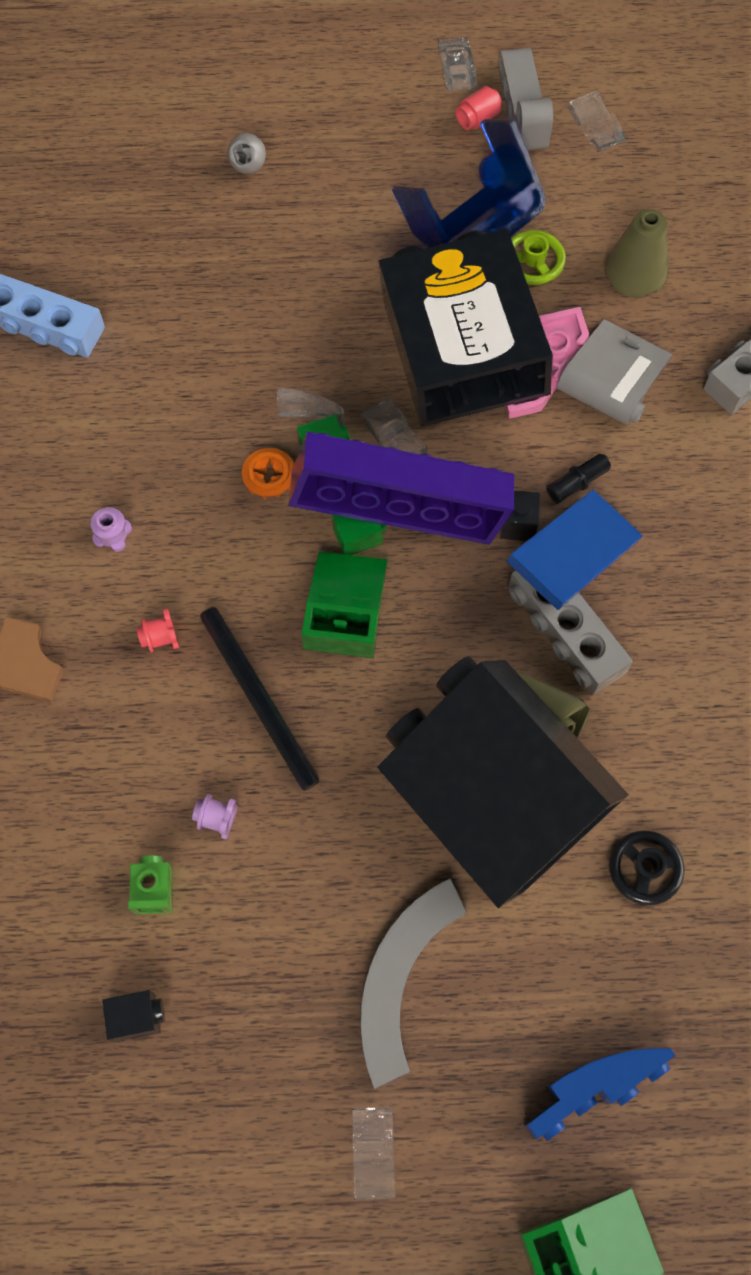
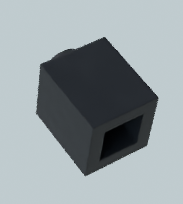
[500,491,540,541]
[102,990,165,1043]

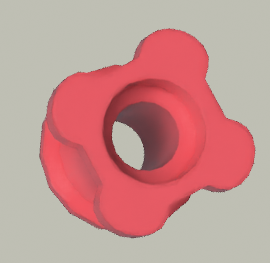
[136,609,179,653]

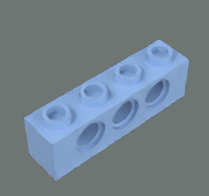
[0,274,105,358]

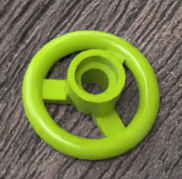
[511,230,566,285]

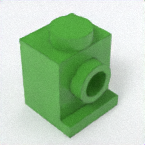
[128,855,173,915]

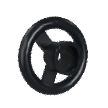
[609,830,684,905]

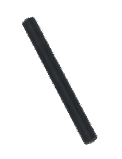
[200,607,319,791]

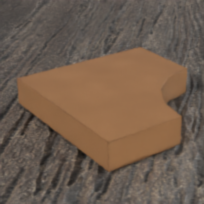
[0,617,64,703]

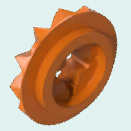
[242,448,294,500]

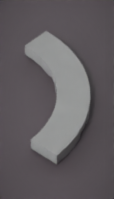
[361,878,467,1089]

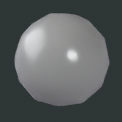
[227,133,266,175]

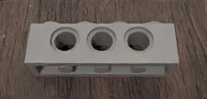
[703,339,751,415]
[509,571,633,696]

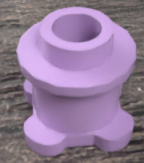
[90,507,132,552]
[192,794,238,840]

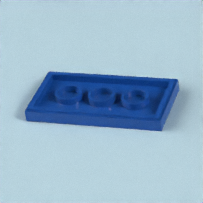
[507,490,643,610]

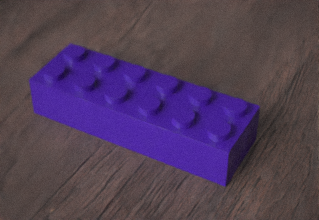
[288,431,514,545]

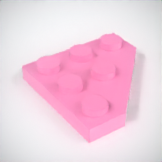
[505,307,589,419]

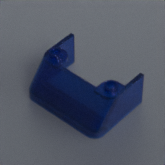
[392,119,546,248]

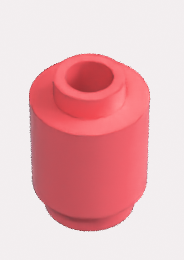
[455,86,502,130]

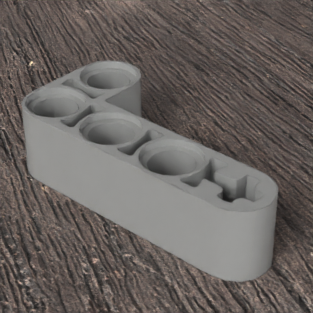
[498,47,553,152]

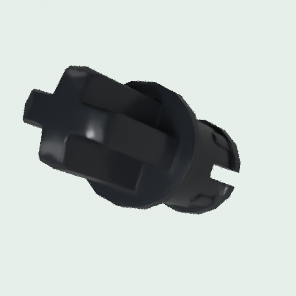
[546,454,611,504]

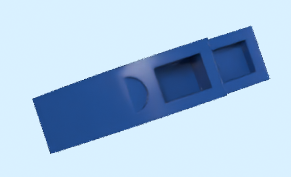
[524,1048,676,1141]

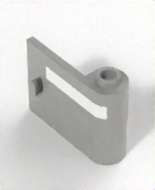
[557,319,673,426]

